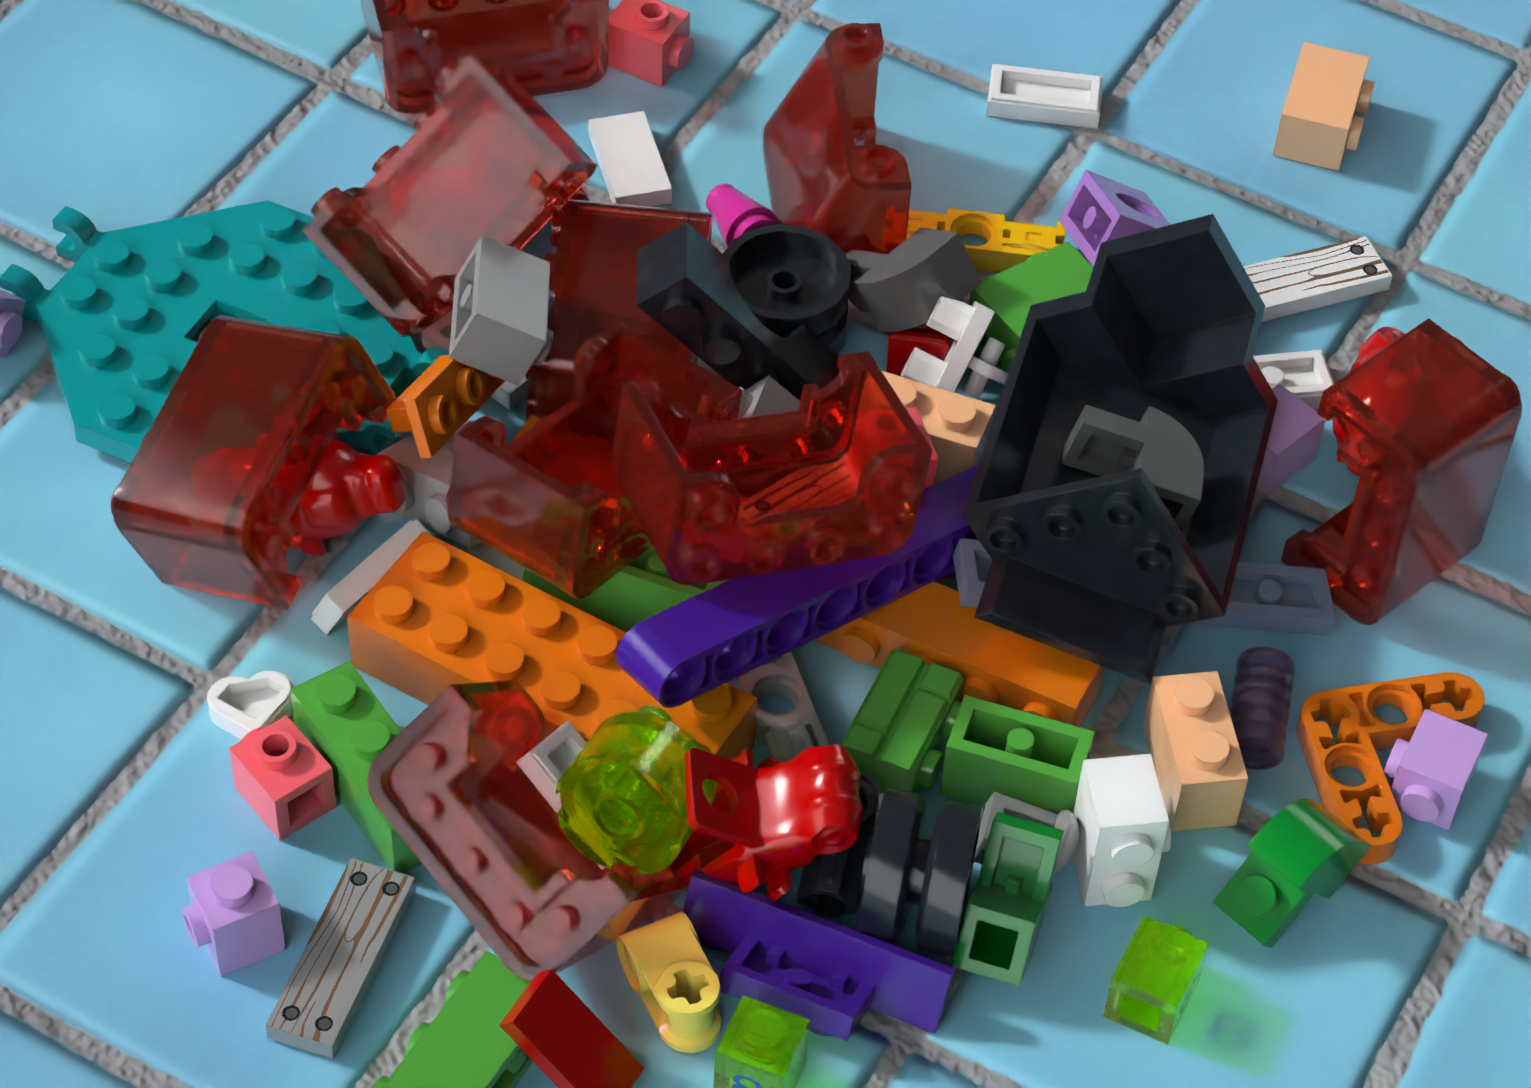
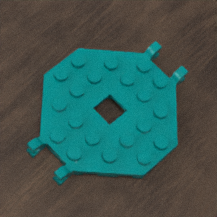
[0,200,449,484]

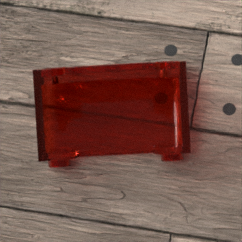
[762,23,912,255]
[367,680,689,981]

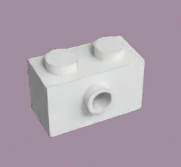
[1073,754,1171,907]

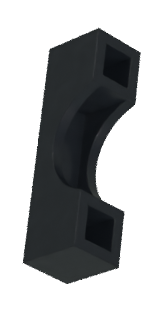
[637,222,842,429]

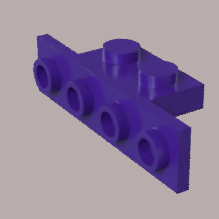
[683,870,955,1041]

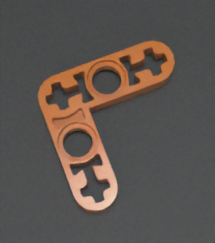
[1296,672,1485,865]

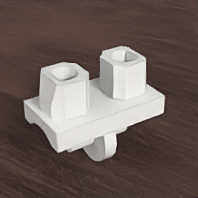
[901,296,1008,399]

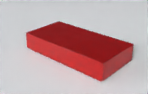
[499,969,644,1088]

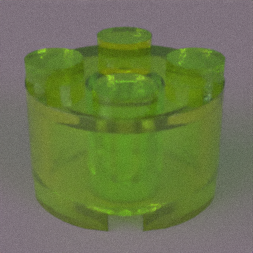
[555,705,718,875]

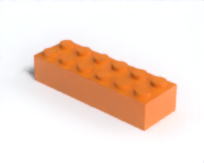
[347,531,758,833]

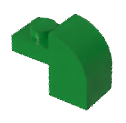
[1213,799,1371,948]
[952,812,1064,986]

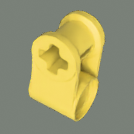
[615,911,722,1054]

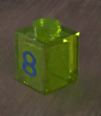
[1103,916,1209,1045]
[713,995,810,1088]

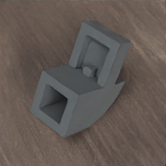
[845,227,982,332]
[1061,405,1204,532]

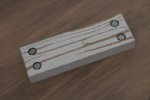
[266,858,416,1059]

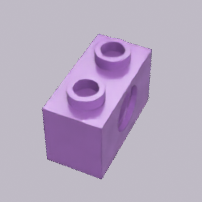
[1059,170,1171,267]

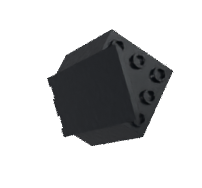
[962,214,1278,685]

